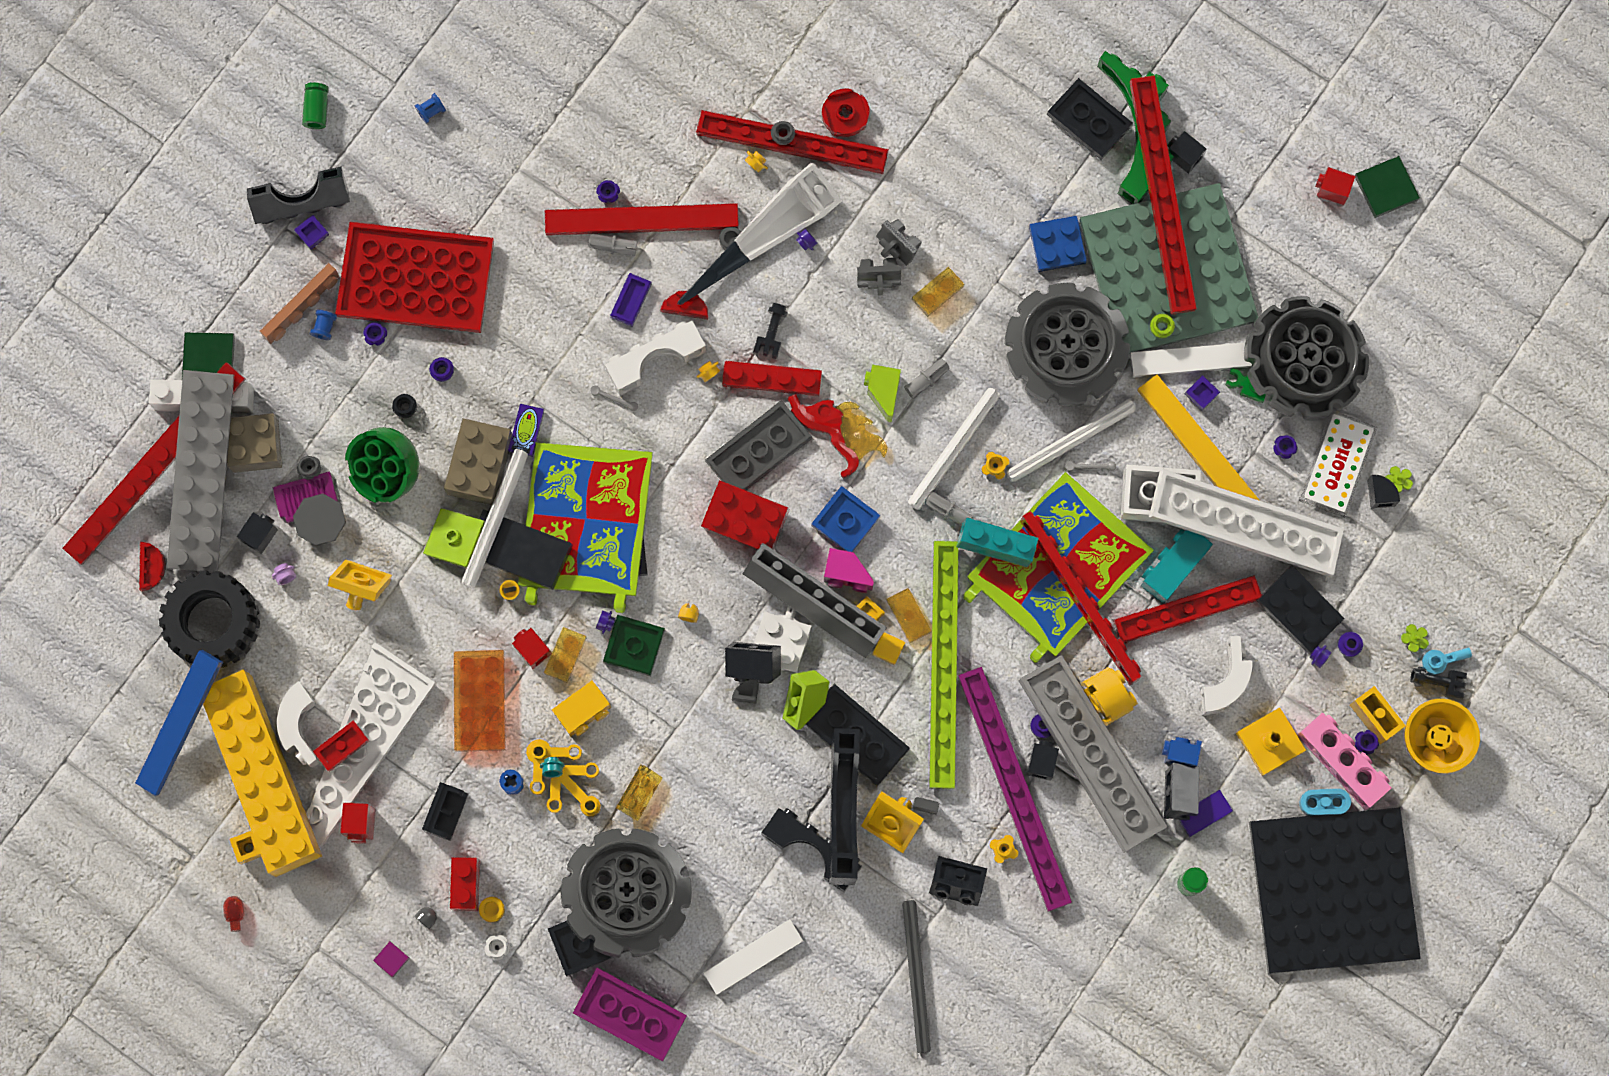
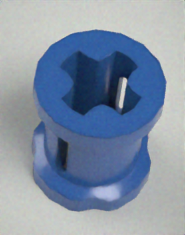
[414,93,446,124]
[310,310,337,340]
[499,769,524,795]

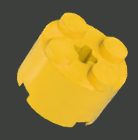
[1081,667,1138,726]

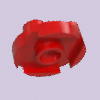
[822,88,870,137]

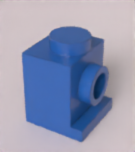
[1162,737,1202,766]

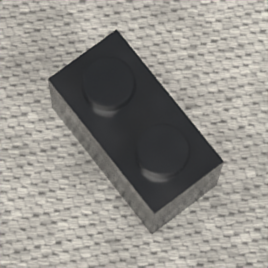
[725,642,781,684]

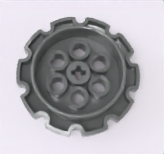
[1004,283,1130,406]
[1244,296,1369,420]
[561,828,692,958]

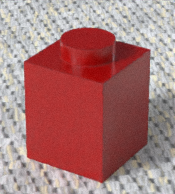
[1315,167,1356,205]
[512,628,552,669]

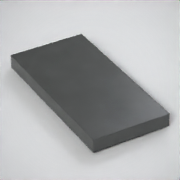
[705,400,812,490]

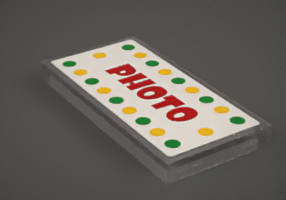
[1299,411,1378,518]

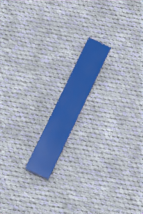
[135,650,223,796]

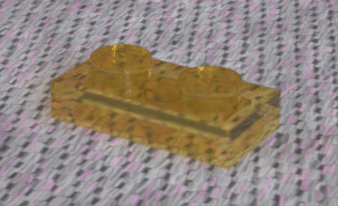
[912,266,964,317]
[886,588,932,644]
[544,627,587,683]
[616,764,663,821]

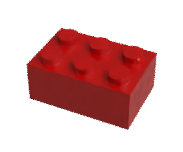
[701,480,790,550]

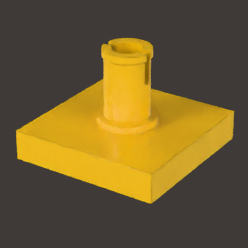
[327,559,392,610]
[1236,708,1306,776]
[861,791,924,853]

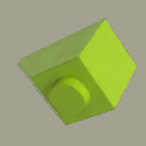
[864,364,901,422]
[782,670,830,730]

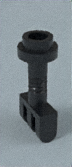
[753,303,788,359]
[1410,667,1467,698]

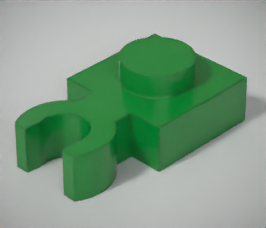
[1225,368,1266,403]

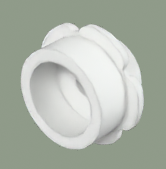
[485,935,510,960]

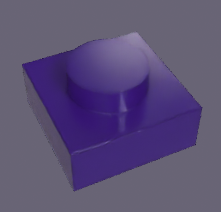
[294,215,329,250]
[1185,375,1220,411]

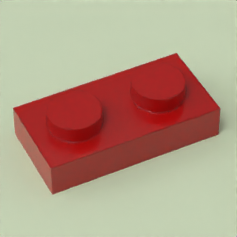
[313,720,369,772]

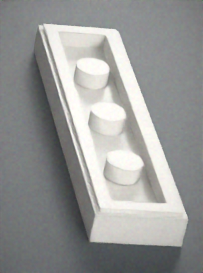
[703,919,803,995]

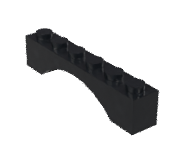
[829,728,860,885]

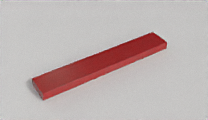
[1113,575,1262,643]

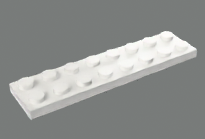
[1149,469,1344,577]

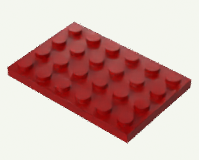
[335,222,494,333]

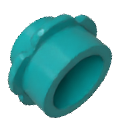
[540,757,565,778]

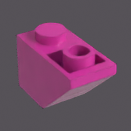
[824,548,874,593]

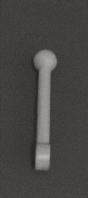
[591,385,638,411]
[1065,461,1116,472]

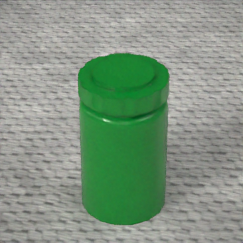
[302,82,329,129]
[1177,867,1208,896]

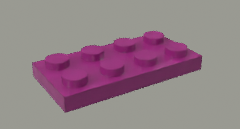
[573,968,687,1061]

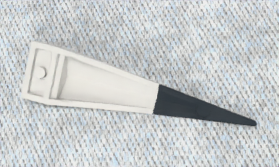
[677,163,842,305]

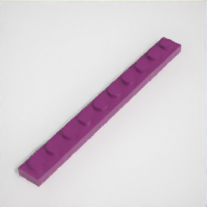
[958,667,1072,912]

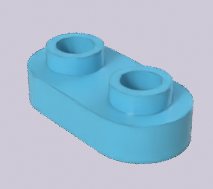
[1299,789,1351,816]

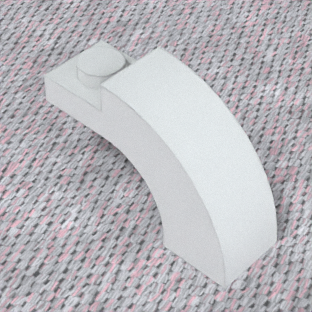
[1201,636,1252,715]
[277,681,321,768]

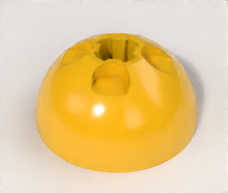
[1404,699,1480,774]

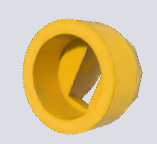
[500,580,520,600]
[678,603,699,623]

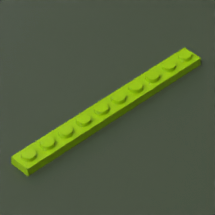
[929,541,958,789]

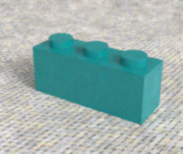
[956,518,1038,567]
[1141,528,1213,604]

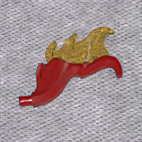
[788,394,887,478]

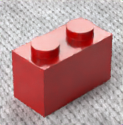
[340,803,376,844]
[450,857,480,911]

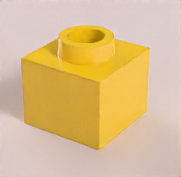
[230,831,261,865]

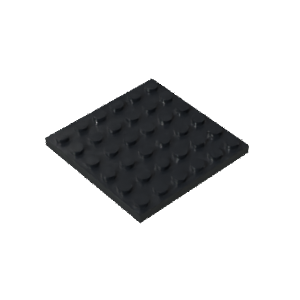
[1249,807,1421,974]

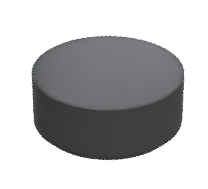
[719,227,741,250]

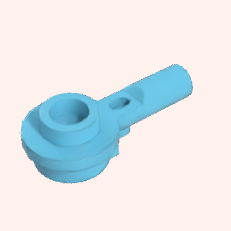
[1422,648,1472,675]

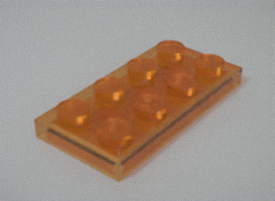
[454,650,506,752]

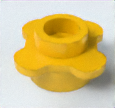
[745,151,768,173]
[696,361,720,382]
[981,452,1009,480]
[990,835,1018,864]

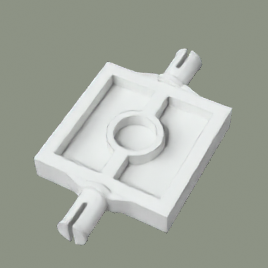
[754,606,812,685]

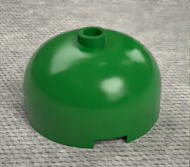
[345,427,420,503]

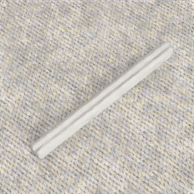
[908,388,1000,510]
[1007,399,1136,482]
[462,449,528,588]

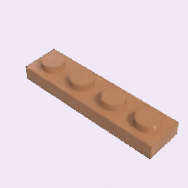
[260,263,339,344]

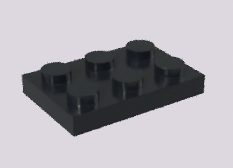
[1047,78,1133,160]
[1256,565,1345,654]
[548,903,628,977]

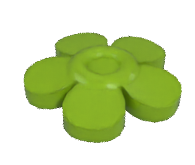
[1385,466,1413,493]
[1401,624,1429,653]

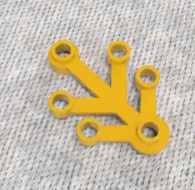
[526,739,601,817]

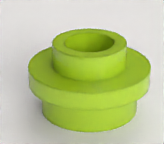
[1150,314,1175,338]

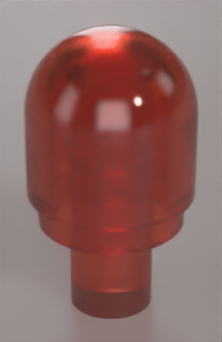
[223,896,245,932]

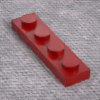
[722,361,822,396]

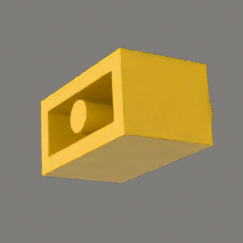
[551,680,611,737]
[1350,686,1406,745]

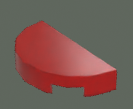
[660,291,708,320]
[139,542,166,592]

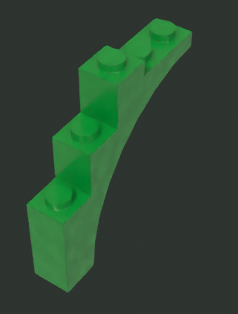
[1097,51,1174,204]

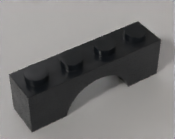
[247,166,350,224]
[761,808,862,893]

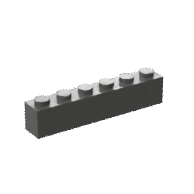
[742,543,887,658]

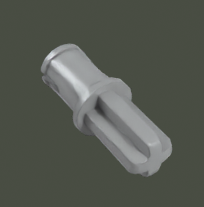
[588,234,637,256]
[904,359,950,399]
[925,492,974,526]

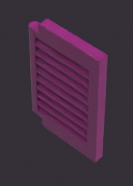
[272,471,338,523]

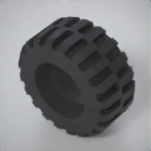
[159,570,260,668]

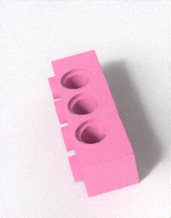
[1297,713,1392,810]

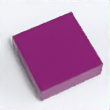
[373,941,410,977]

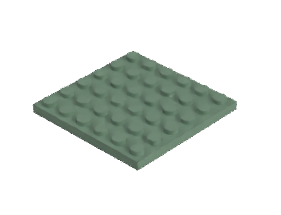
[1079,183,1258,354]

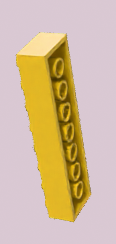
[203,669,322,877]

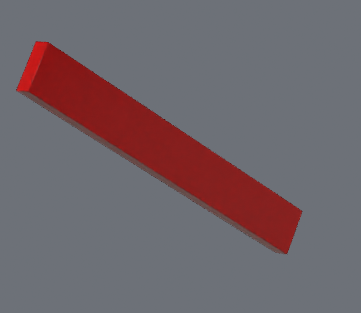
[696,110,889,174]
[545,203,739,236]

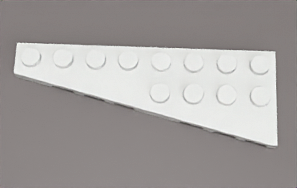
[306,643,436,850]

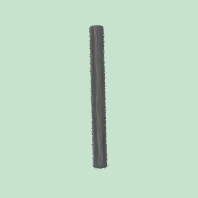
[902,900,931,1053]

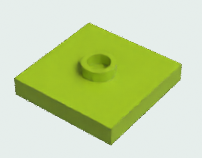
[423,508,485,568]

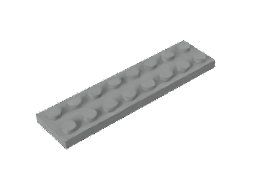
[167,370,234,572]
[1018,655,1167,853]

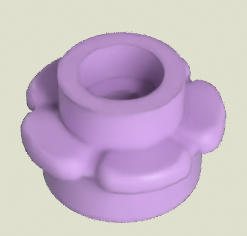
[272,563,296,585]

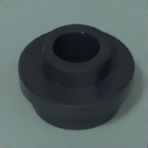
[392,394,417,418]

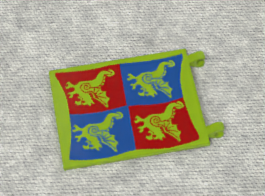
[518,442,653,613]
[963,472,1154,663]

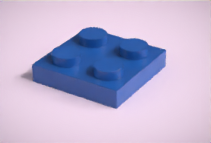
[1029,216,1087,272]
[811,486,881,552]

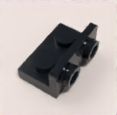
[929,856,987,906]

